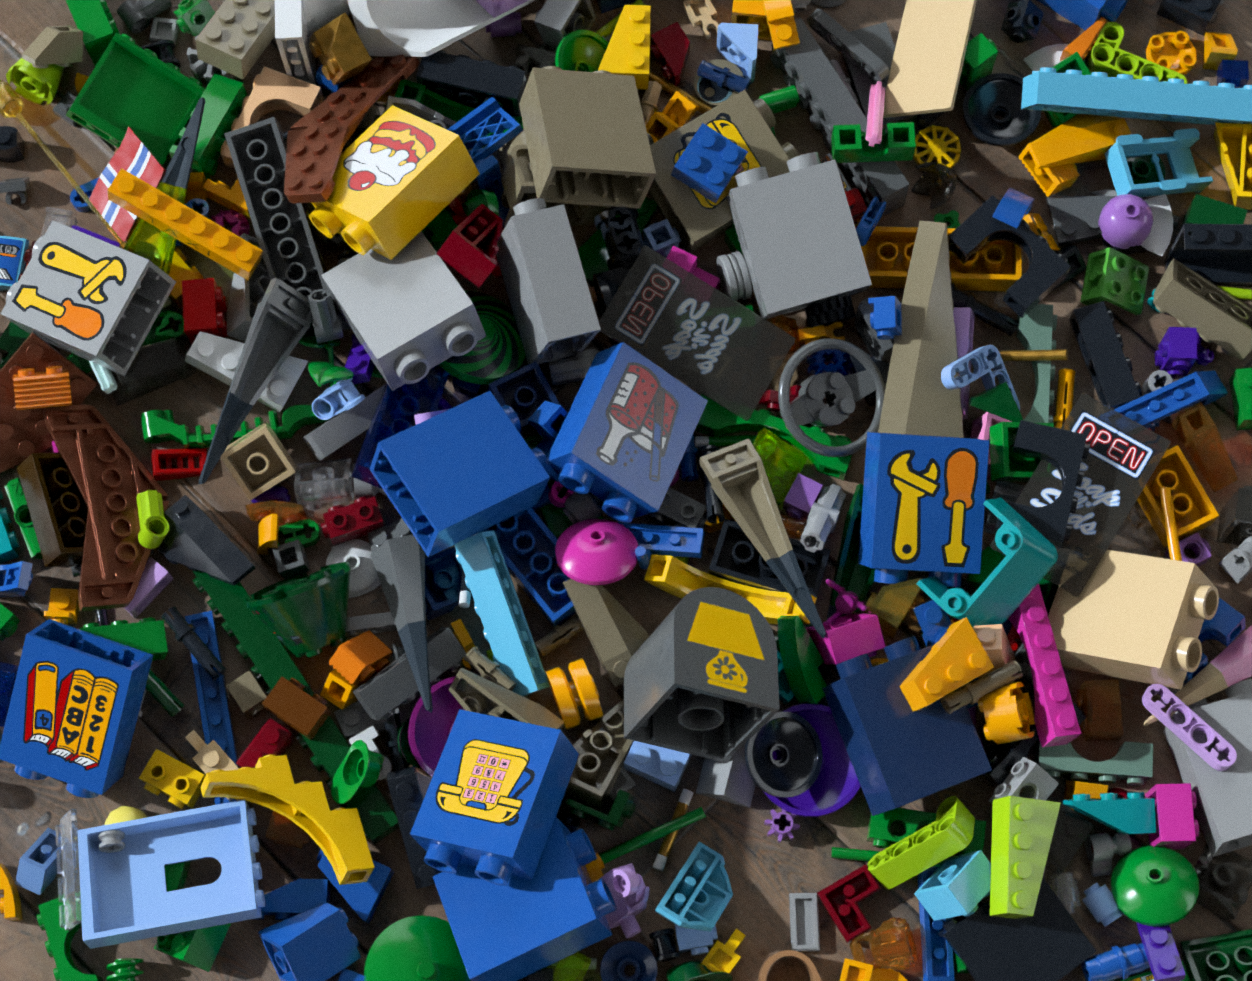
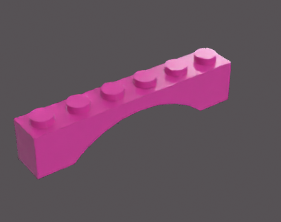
[1008,583,1081,748]

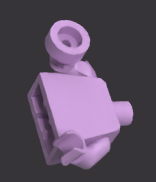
[598,863,650,938]

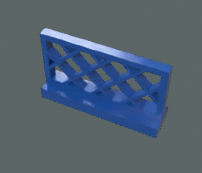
[447,97,523,164]

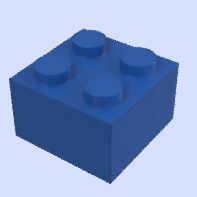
[671,123,748,204]

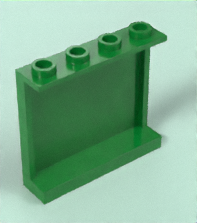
[65,33,205,165]

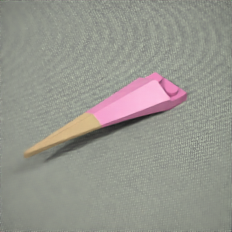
[1144,625,1252,726]

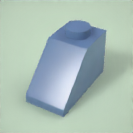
[15,828,73,895]

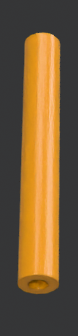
[1159,487,1182,561]

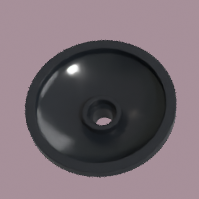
[963,73,1041,147]
[745,712,823,798]

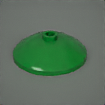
[555,30,609,72]
[1111,846,1199,926]

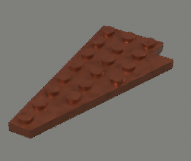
[0,332,98,473]

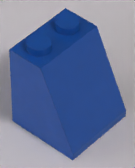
[258,903,361,981]

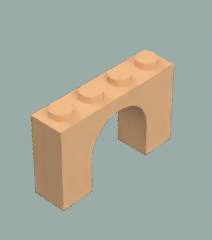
[220,66,324,169]

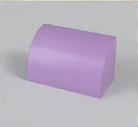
[123,557,173,619]

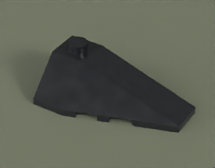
[156,495,256,586]

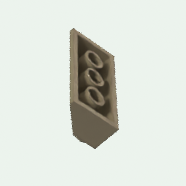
[1153,258,1252,360]

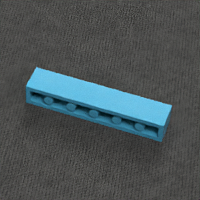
[455,530,550,697]

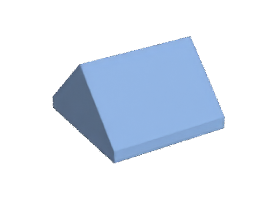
[716,23,758,84]

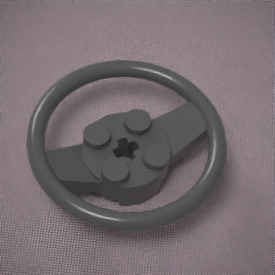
[778,338,886,457]

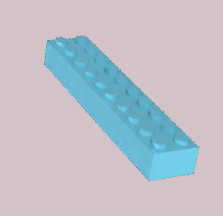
[1021,67,1252,125]

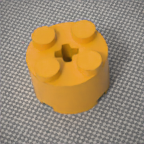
[978,682,1035,744]

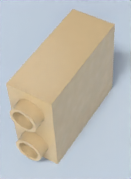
[1048,544,1219,690]

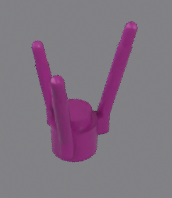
[825,579,867,626]

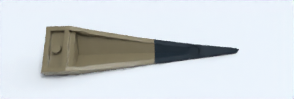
[699,439,826,639]

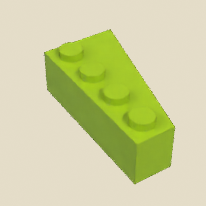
[990,796,1061,919]

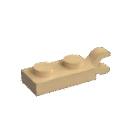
[185,730,239,801]

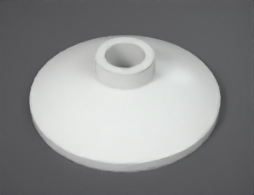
[326,539,378,592]

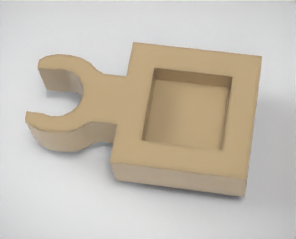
[683,0,719,39]

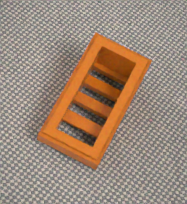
[1060,17,1106,61]

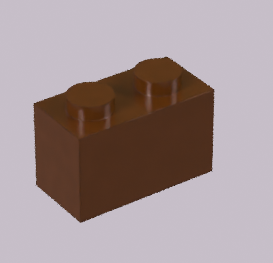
[262,677,331,740]

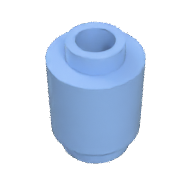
[1082,883,1123,927]

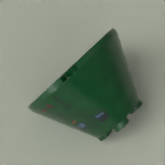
[244,562,351,657]

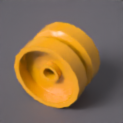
[545,658,603,730]

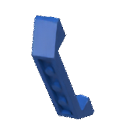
[1084,371,1228,461]

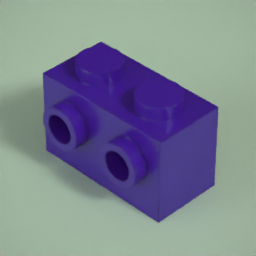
[1154,327,1197,379]

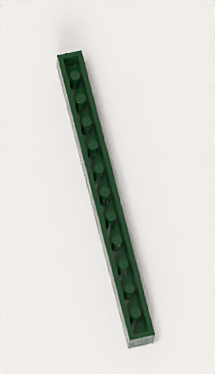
[192,570,400,845]

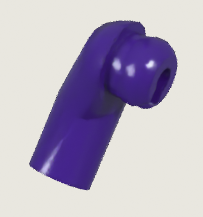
[1196,332,1214,365]
[251,486,291,508]

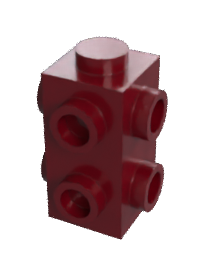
[321,496,385,546]

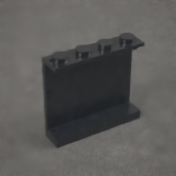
[1164,223,1252,287]

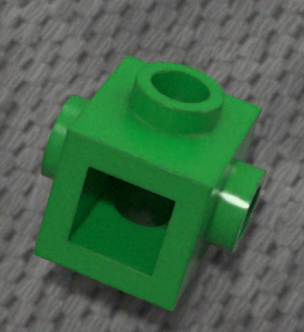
[174,0,215,37]

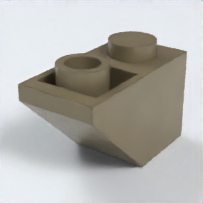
[22,25,83,68]

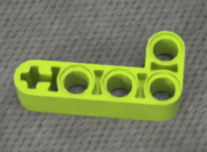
[1087,22,1187,84]
[867,796,975,889]

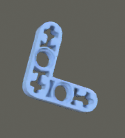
[941,344,1020,411]

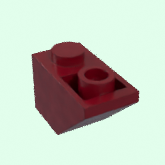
[650,22,690,86]

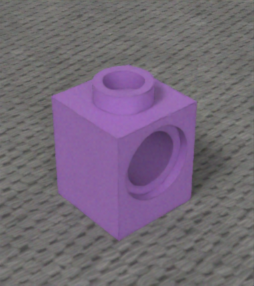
[782,473,823,520]
[1164,532,1212,567]

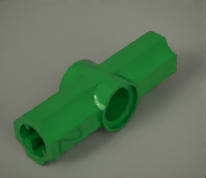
[4,478,43,560]

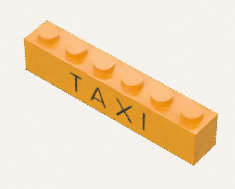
[107,168,263,281]

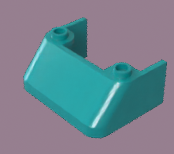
[916,498,1058,627]

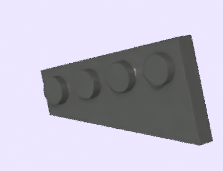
[1046,195,1153,247]

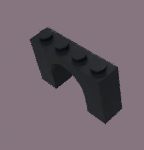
[948,195,1071,318]
[994,420,1090,547]

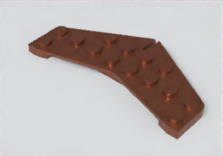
[284,54,420,204]
[43,405,169,611]

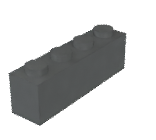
[352,627,467,721]

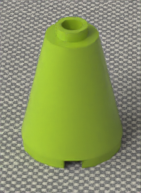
[6,57,64,105]

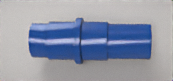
[1081,943,1150,981]

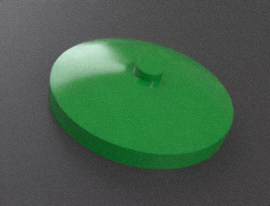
[364,915,471,981]

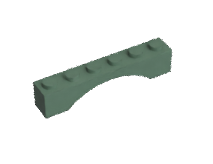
[1016,304,1057,423]

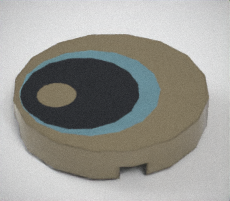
[693,59,744,108]

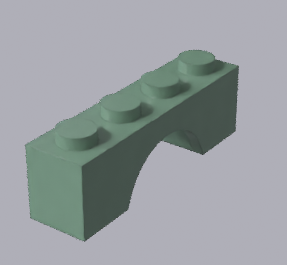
[1035,739,1153,786]

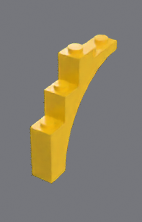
[200,754,374,885]

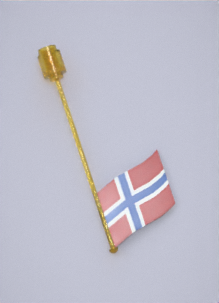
[0,80,166,250]

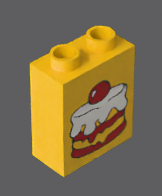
[309,105,480,260]

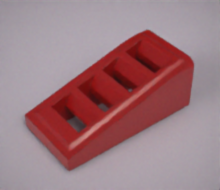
[151,448,207,481]

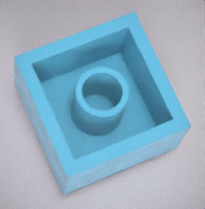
[914,850,991,921]

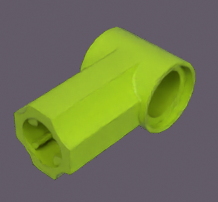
[136,490,169,549]

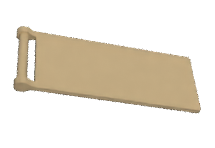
[883,0,977,118]

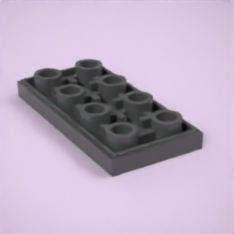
[842,22,918,125]

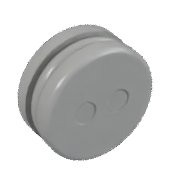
[716,251,752,303]

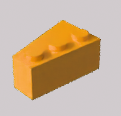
[899,617,994,712]

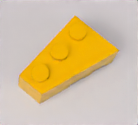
[598,5,650,90]
[1214,123,1252,210]

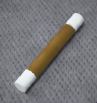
[652,789,693,872]

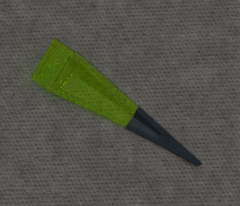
[123,97,205,275]

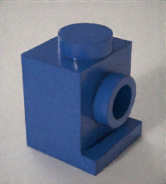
[868,296,902,340]

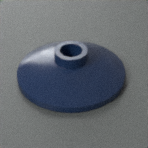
[600,941,658,981]

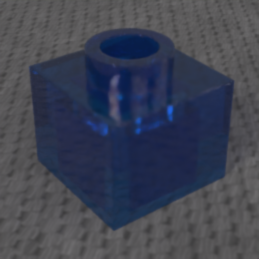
[1216,60,1249,88]

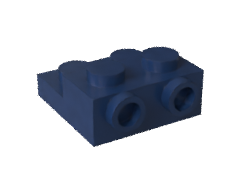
[425,547,473,620]

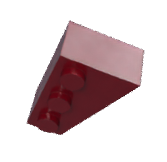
[436,204,503,288]

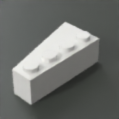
[185,331,308,413]

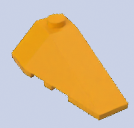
[1027,114,1132,169]

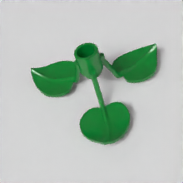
[299,332,383,388]

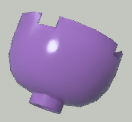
[1098,194,1154,249]

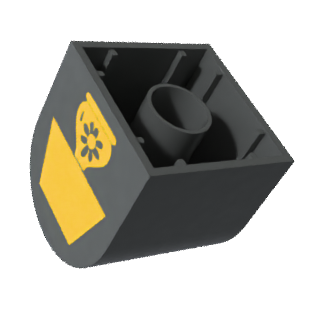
[624,587,780,763]

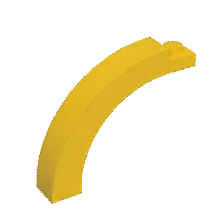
[644,555,817,625]

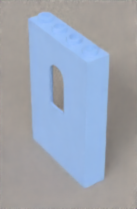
[75,800,265,949]

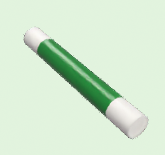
[695,435,776,447]

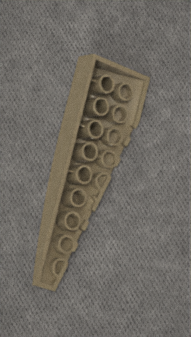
[878,220,965,438]

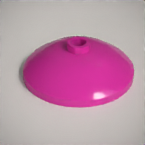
[555,519,638,585]

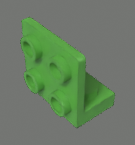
[1080,247,1149,315]

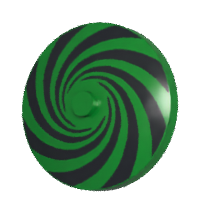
[438,290,526,385]

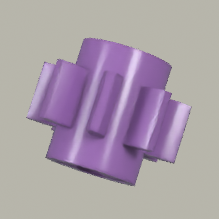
[764,809,800,843]

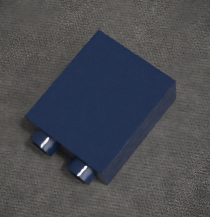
[822,636,992,816]

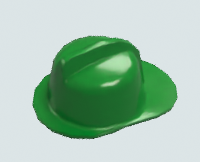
[331,740,384,804]

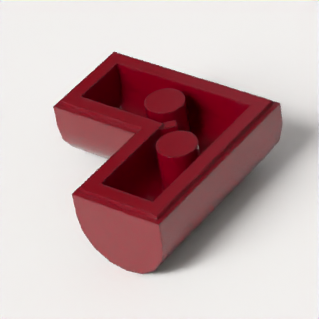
[817,864,881,943]

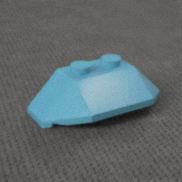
[655,841,733,932]

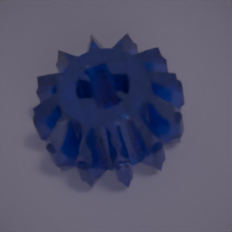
[806,349,852,376]

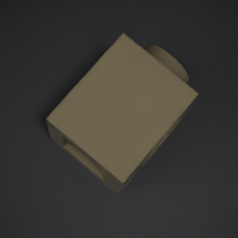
[226,670,267,718]

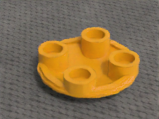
[1146,31,1197,75]

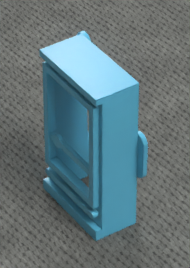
[1105,128,1213,197]

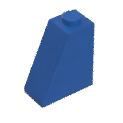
[317,849,394,924]

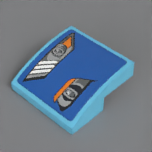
[0,236,29,291]

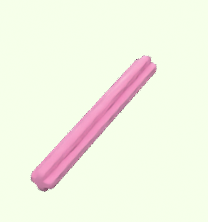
[865,81,885,147]

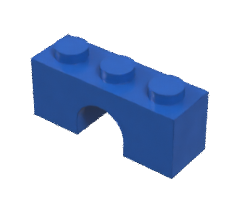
[1184,597,1246,684]

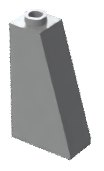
[302,384,401,460]

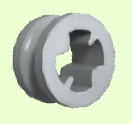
[98,830,125,853]

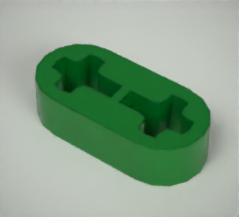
[278,519,321,548]

